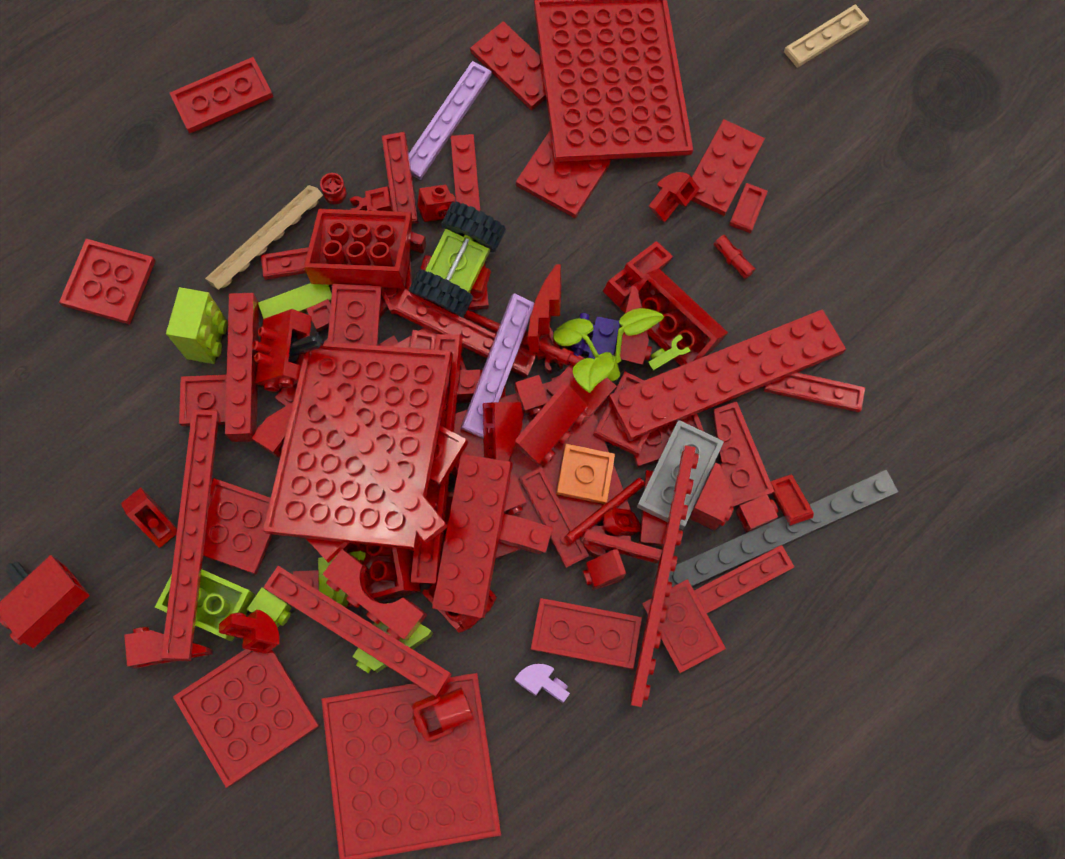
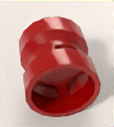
[320,173,347,205]

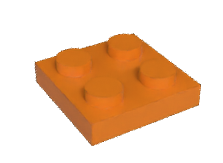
[556,444,615,504]

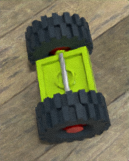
[408,201,506,318]

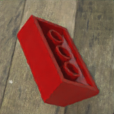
[620,268,728,366]

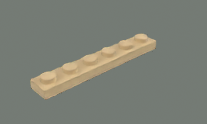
[205,185,323,290]

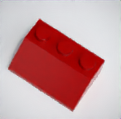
[515,382,588,466]

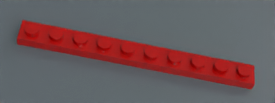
[411,334,463,585]
[161,410,219,661]
[630,445,699,707]

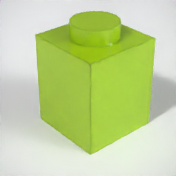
[247,588,292,628]

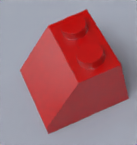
[689,463,734,531]

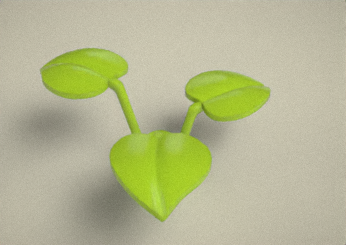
[553,308,664,393]

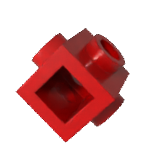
[417,184,455,222]

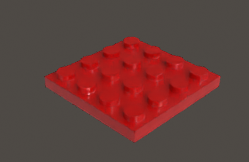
[173,649,320,788]

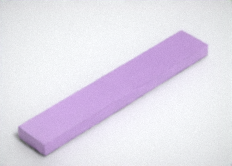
[409,61,492,180]
[460,293,535,439]

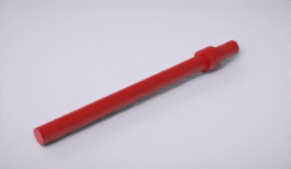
[463,310,583,366]

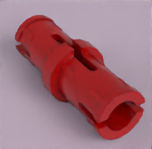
[713,235,756,279]

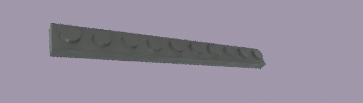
[668,470,898,587]

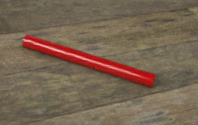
[565,478,645,544]

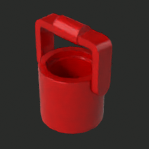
[412,687,474,741]

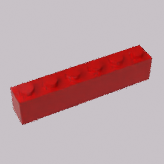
[225,293,259,442]

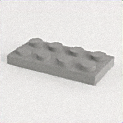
[637,420,724,530]

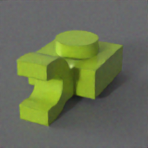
[649,334,690,370]

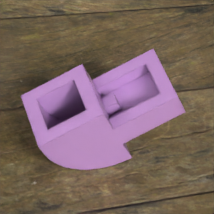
[515,664,570,703]

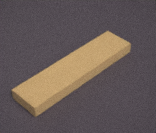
[784,4,869,68]

